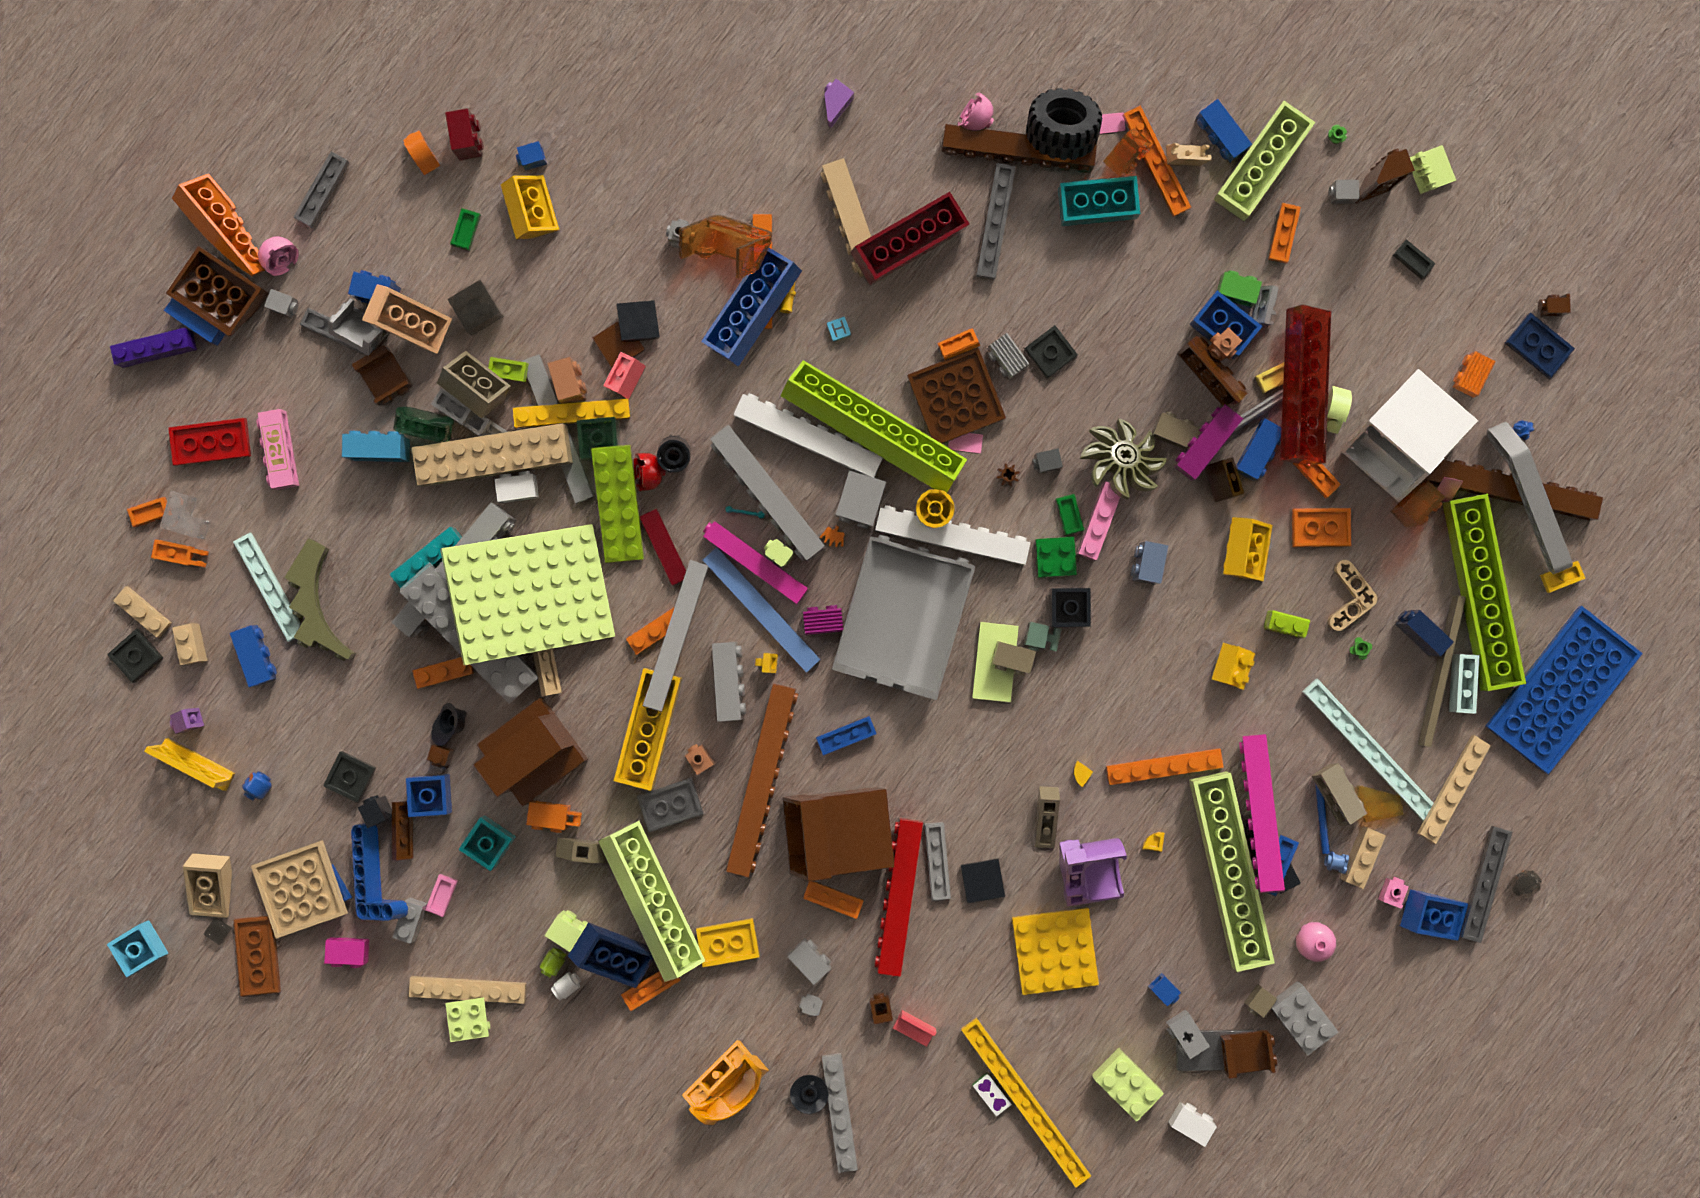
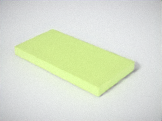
[972,622,1019,702]

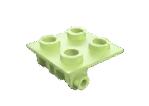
[1410,145,1456,194]
[445,997,490,1042]

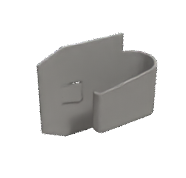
[799,994,823,1016]

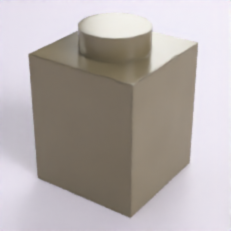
[1244,984,1277,1018]

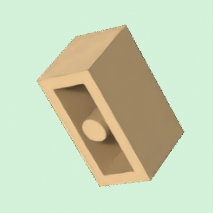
[172,623,207,665]

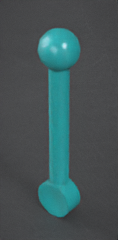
[725,506,765,519]

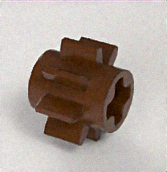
[996,463,1020,487]

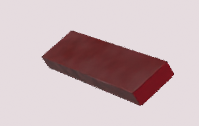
[640,508,687,586]

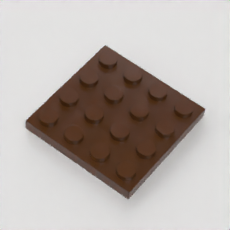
[907,347,1006,444]

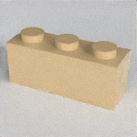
[1340,826,1386,889]

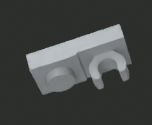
[1252,285,1278,325]

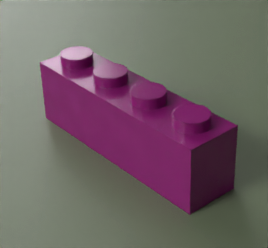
[1174,404,1243,481]

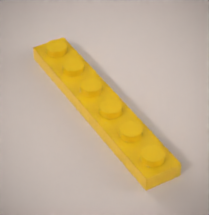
[513,399,630,428]

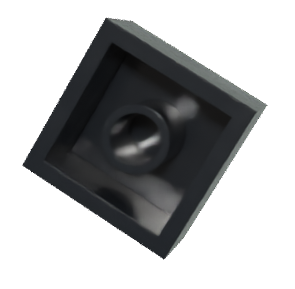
[1049,588,1091,627]

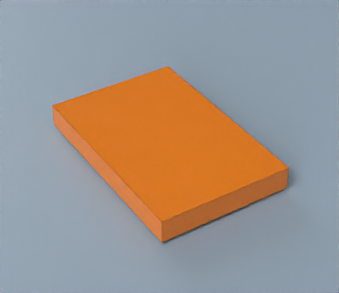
[1292,508,1351,547]

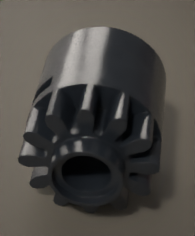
[657,434,691,473]

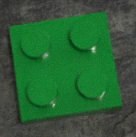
[1035,537,1077,577]

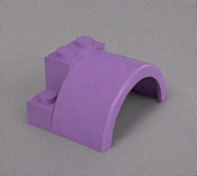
[1059,838,1127,906]

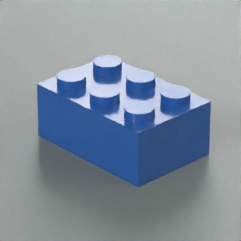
[1189,290,1262,360]

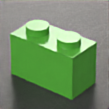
[1217,270,1262,307]

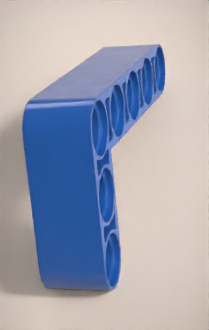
[351,823,408,921]

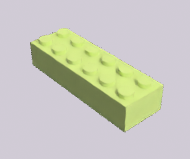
[1213,101,1316,221]

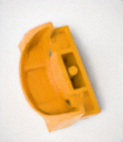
[682,1040,769,1125]

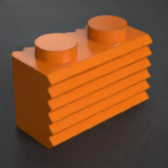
[1453,351,1496,398]

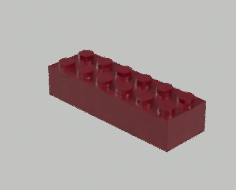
[850,191,970,286]

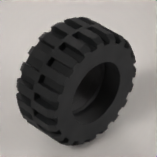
[1026,88,1103,160]

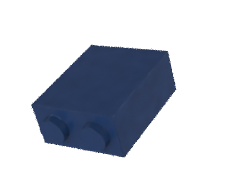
[1395,610,1454,656]

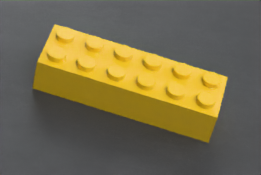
[614,668,683,791]

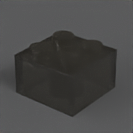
[447,280,504,336]

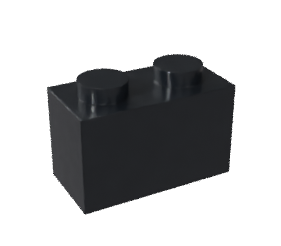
[358,795,392,828]

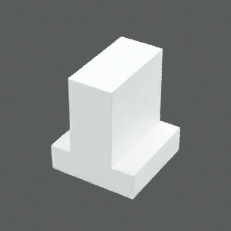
[1341,369,1478,502]

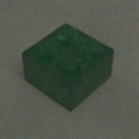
[577,417,620,461]

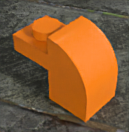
[403,131,440,175]

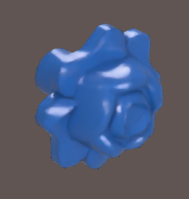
[1512,420,1534,440]

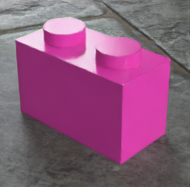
[324,937,369,968]

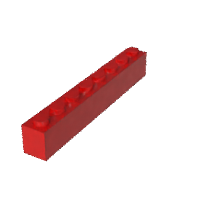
[874,818,923,977]

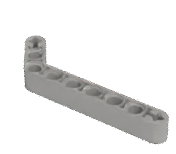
[1487,422,1573,574]

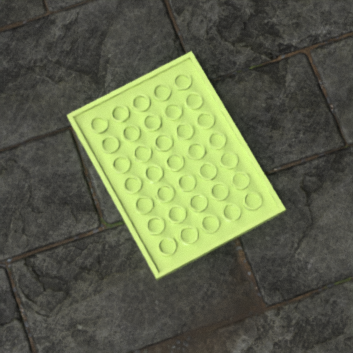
[440,524,615,666]

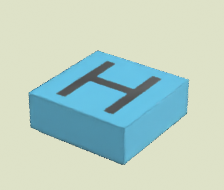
[827,316,851,342]

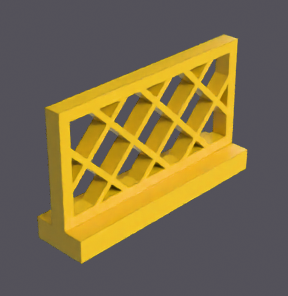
[144,738,235,791]

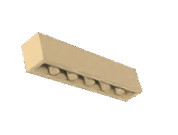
[820,158,871,277]

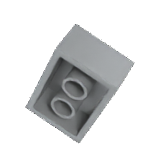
[1271,981,1338,1055]

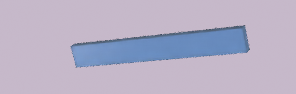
[703,547,821,673]

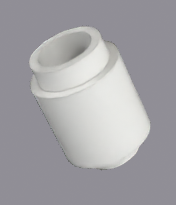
[551,972,581,1000]

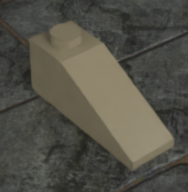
[1035,786,1060,848]

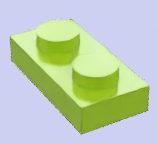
[488,357,529,382]

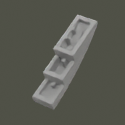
[431,388,508,436]

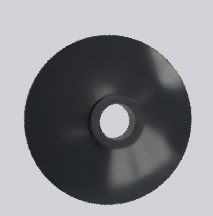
[790,1075,829,1114]

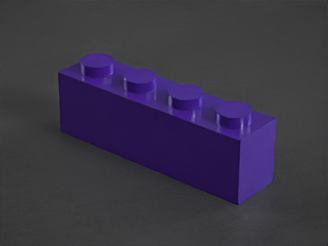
[110,328,197,368]

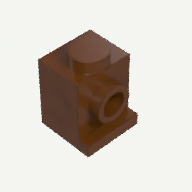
[1538,294,1571,317]
[426,744,455,768]
[870,992,893,1024]

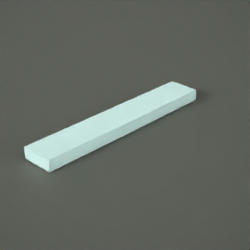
[233,533,301,642]

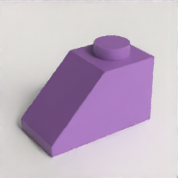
[824,79,854,127]
[170,708,204,734]

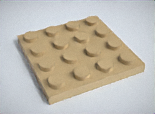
[251,840,348,938]

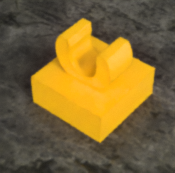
[755,653,778,673]

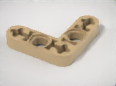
[1327,560,1377,631]

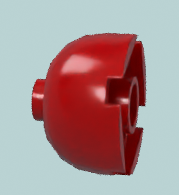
[633,453,666,491]

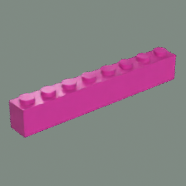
[1239,734,1285,894]

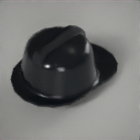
[431,703,467,746]

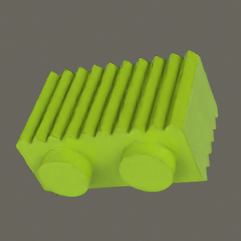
[1264,610,1310,638]

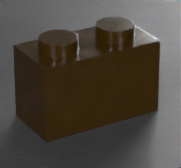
[1205,457,1244,503]

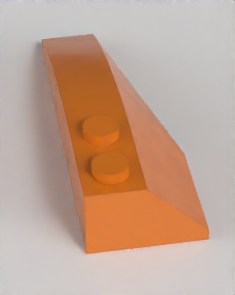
[172,173,265,276]

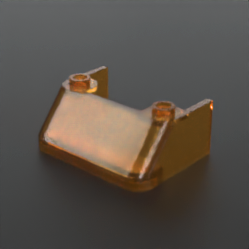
[679,215,772,279]

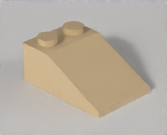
[183,853,232,918]

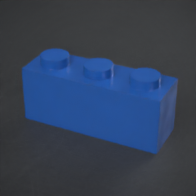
[1196,99,1252,163]
[163,298,225,346]
[1236,418,1285,481]
[230,625,277,687]

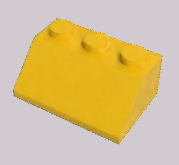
[500,175,559,239]
[1223,517,1273,582]

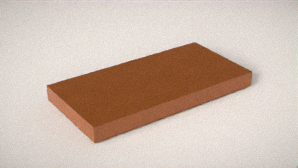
[233,915,281,997]

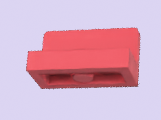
[603,352,646,399]
[893,1010,937,1047]

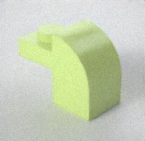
[1319,386,1352,434]

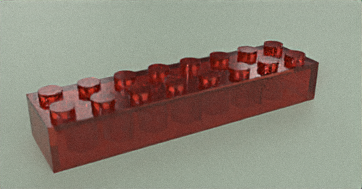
[1280,304,1331,466]

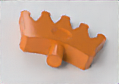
[820,525,845,547]

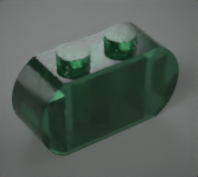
[393,407,454,442]

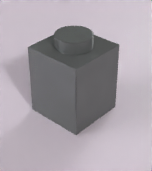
[1032,448,1063,474]

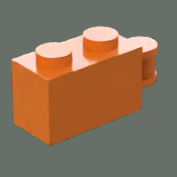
[526,800,582,833]

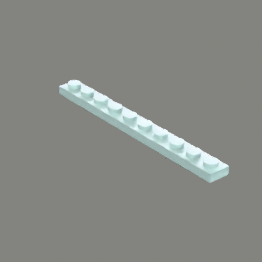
[1302,679,1450,821]

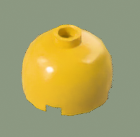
[916,489,955,528]

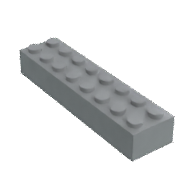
[710,425,825,562]
[391,503,516,638]
[400,562,538,704]

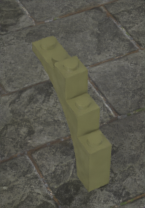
[284,538,356,661]

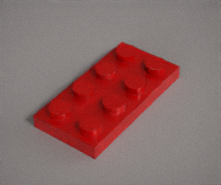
[168,418,251,466]

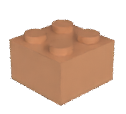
[547,357,588,404]

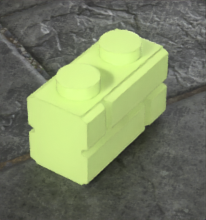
[764,539,794,568]

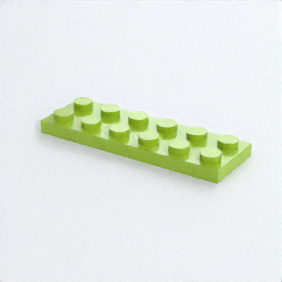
[591,445,644,563]

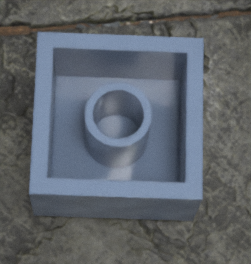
[1130,541,1169,585]

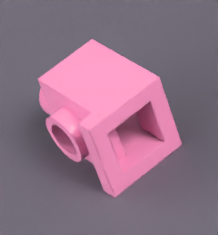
[1378,877,1409,909]

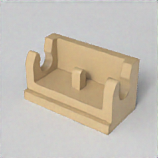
[1166,143,1211,166]

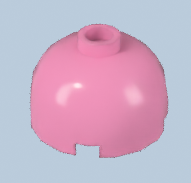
[958,92,994,130]
[258,236,299,276]
[1296,922,1336,962]

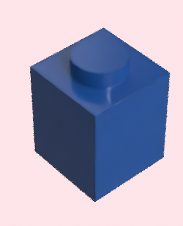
[516,141,547,171]
[1148,973,1181,1006]

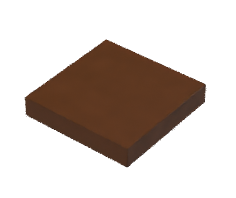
[592,321,645,368]

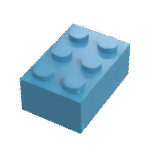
[342,431,410,462]

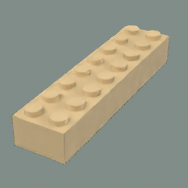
[412,423,573,487]

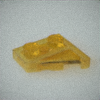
[1356,785,1404,823]

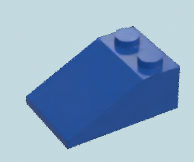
[1400,889,1468,941]

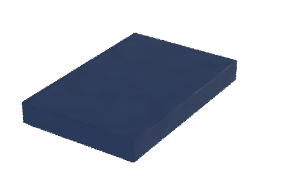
[1504,312,1575,379]

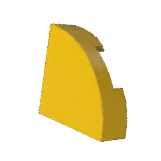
[1074,761,1093,787]
[1142,832,1165,852]

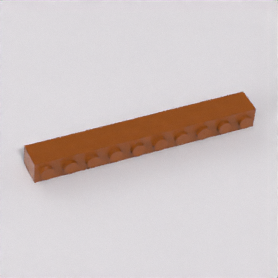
[726,683,798,877]

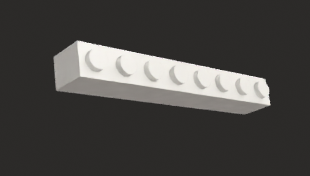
[733,393,883,478]
[875,505,1031,566]

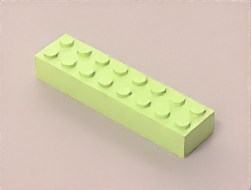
[598,821,705,982]

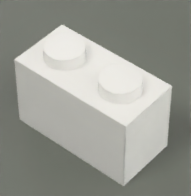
[495,471,539,503]
[1168,1102,1217,1147]

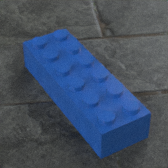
[701,245,802,367]

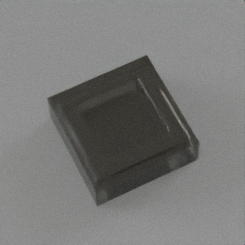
[203,918,232,945]

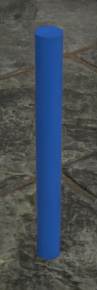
[1315,783,1330,854]

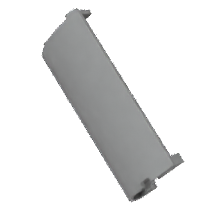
[832,535,975,700]

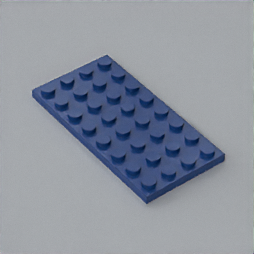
[1485,606,1643,774]

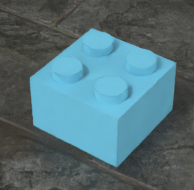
[107,920,168,977]

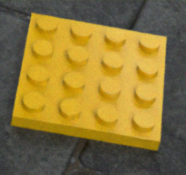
[1012,907,1099,995]

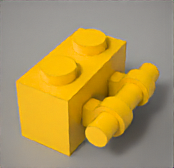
[1212,643,1255,690]

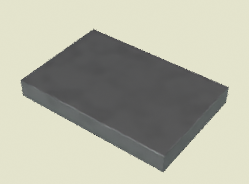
[637,777,704,832]

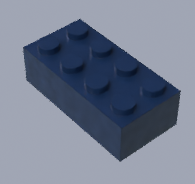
[568,922,654,988]

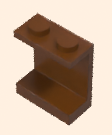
[351,345,412,406]
[1220,1030,1278,1079]

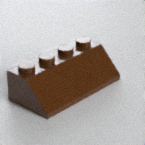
[1355,148,1415,204]

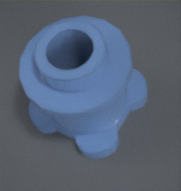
[1324,852,1349,874]

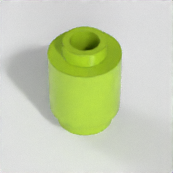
[539,947,566,978]

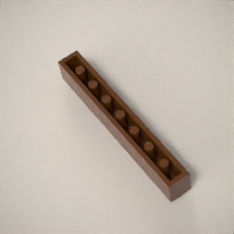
[942,124,1097,173]

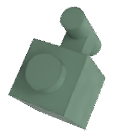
[1024,622,1062,651]

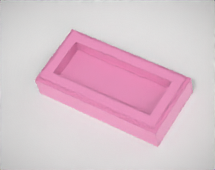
[425,874,458,917]

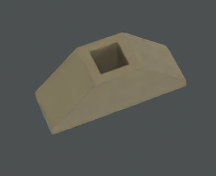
[555,837,608,863]

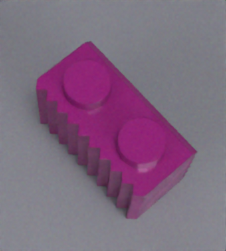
[803,605,843,635]

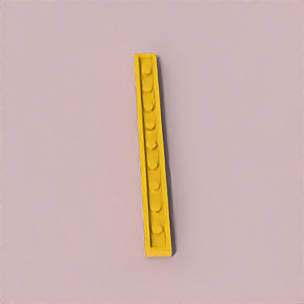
[961,1017,1091,1187]

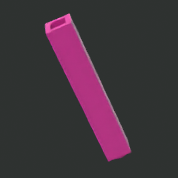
[703,521,808,604]

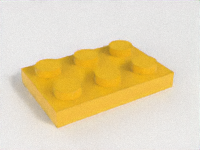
[696,918,760,967]

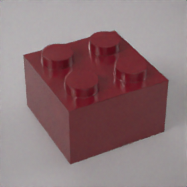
[445,108,484,160]

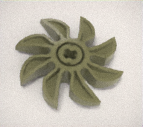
[1080,418,1166,500]

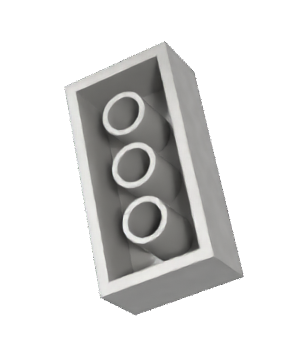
[712,642,746,722]

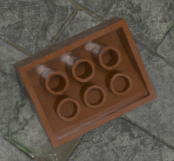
[166,246,269,336]
[1177,335,1248,408]

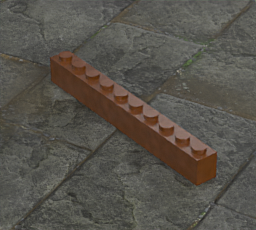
[1422,457,1603,521]

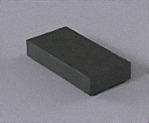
[1393,239,1436,280]

